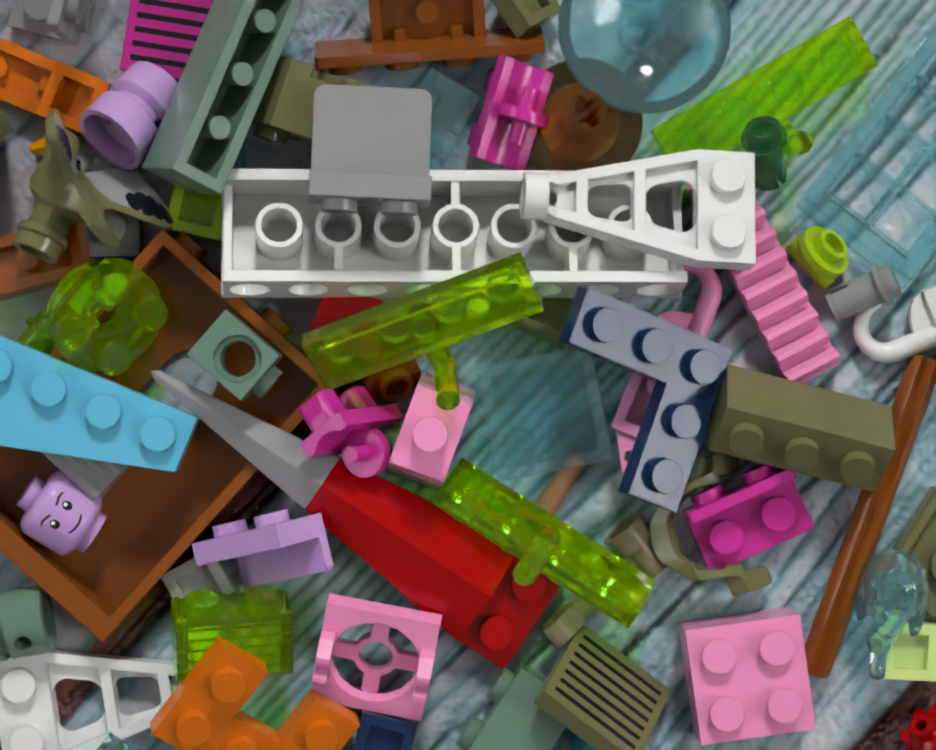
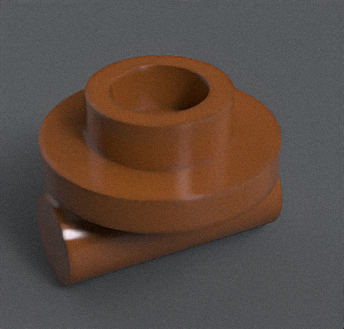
[356,343,421,402]

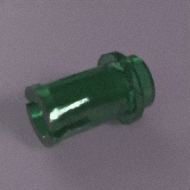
[741,116,788,191]

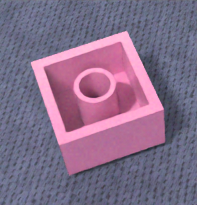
[678,606,816,746]

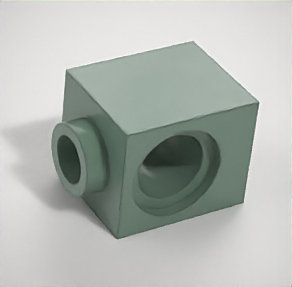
[187,309,284,401]

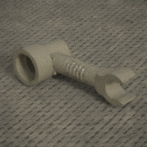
[540,513,667,648]

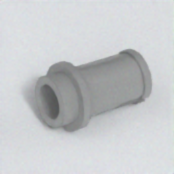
[824,263,902,323]

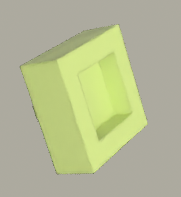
[876,619,936,682]

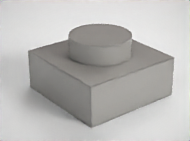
[161,557,240,626]

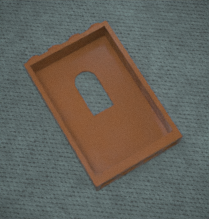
[0,229,338,642]

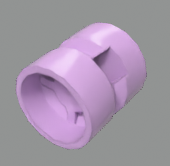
[79,61,178,170]

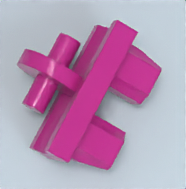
[467,55,554,170]
[299,386,404,478]

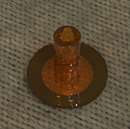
[529,59,643,171]

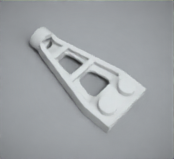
[519,149,756,271]
[0,650,196,750]

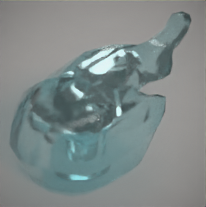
[855,549,929,680]

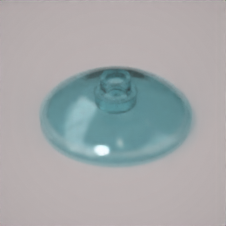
[558,0,731,114]

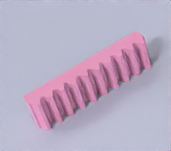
[683,186,841,383]

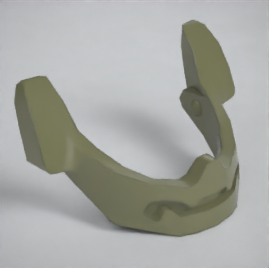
[650,453,772,596]

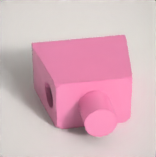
[386,371,476,491]

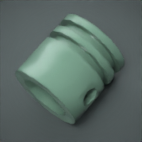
[0,585,57,661]

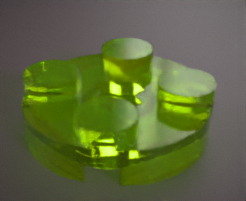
[47,258,168,376]

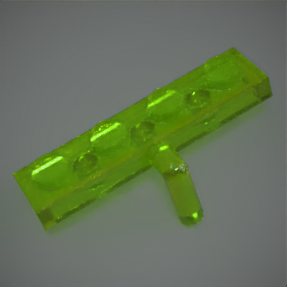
[650,16,879,160]
[302,252,544,410]
[432,458,656,628]

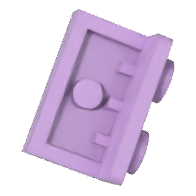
[191,509,333,588]

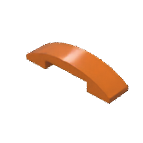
[0,38,112,134]

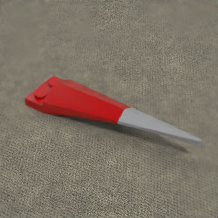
[151,370,567,669]

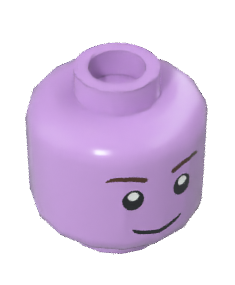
[17,470,107,556]

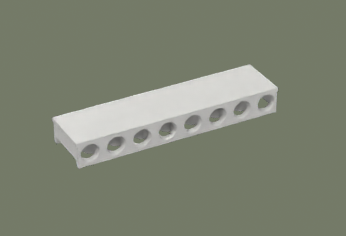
[221,168,688,298]

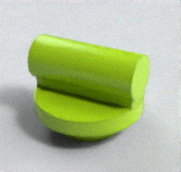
[784,226,849,290]

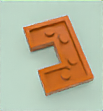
[150,635,360,750]

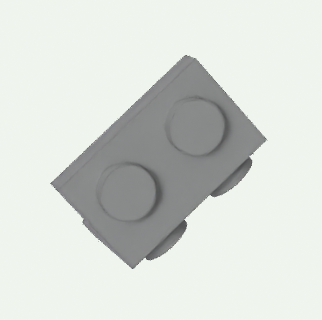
[309,84,432,216]

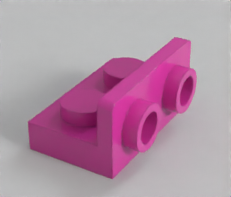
[681,463,815,569]

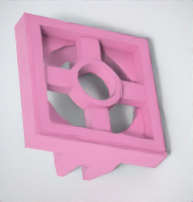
[311,593,442,721]

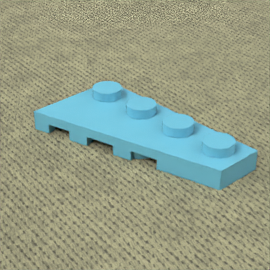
[0,334,200,472]

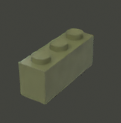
[709,364,896,492]

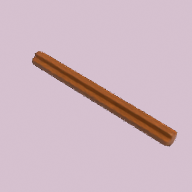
[805,355,936,678]

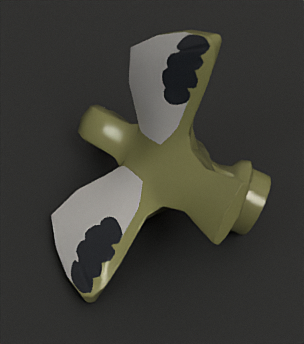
[13,109,174,264]

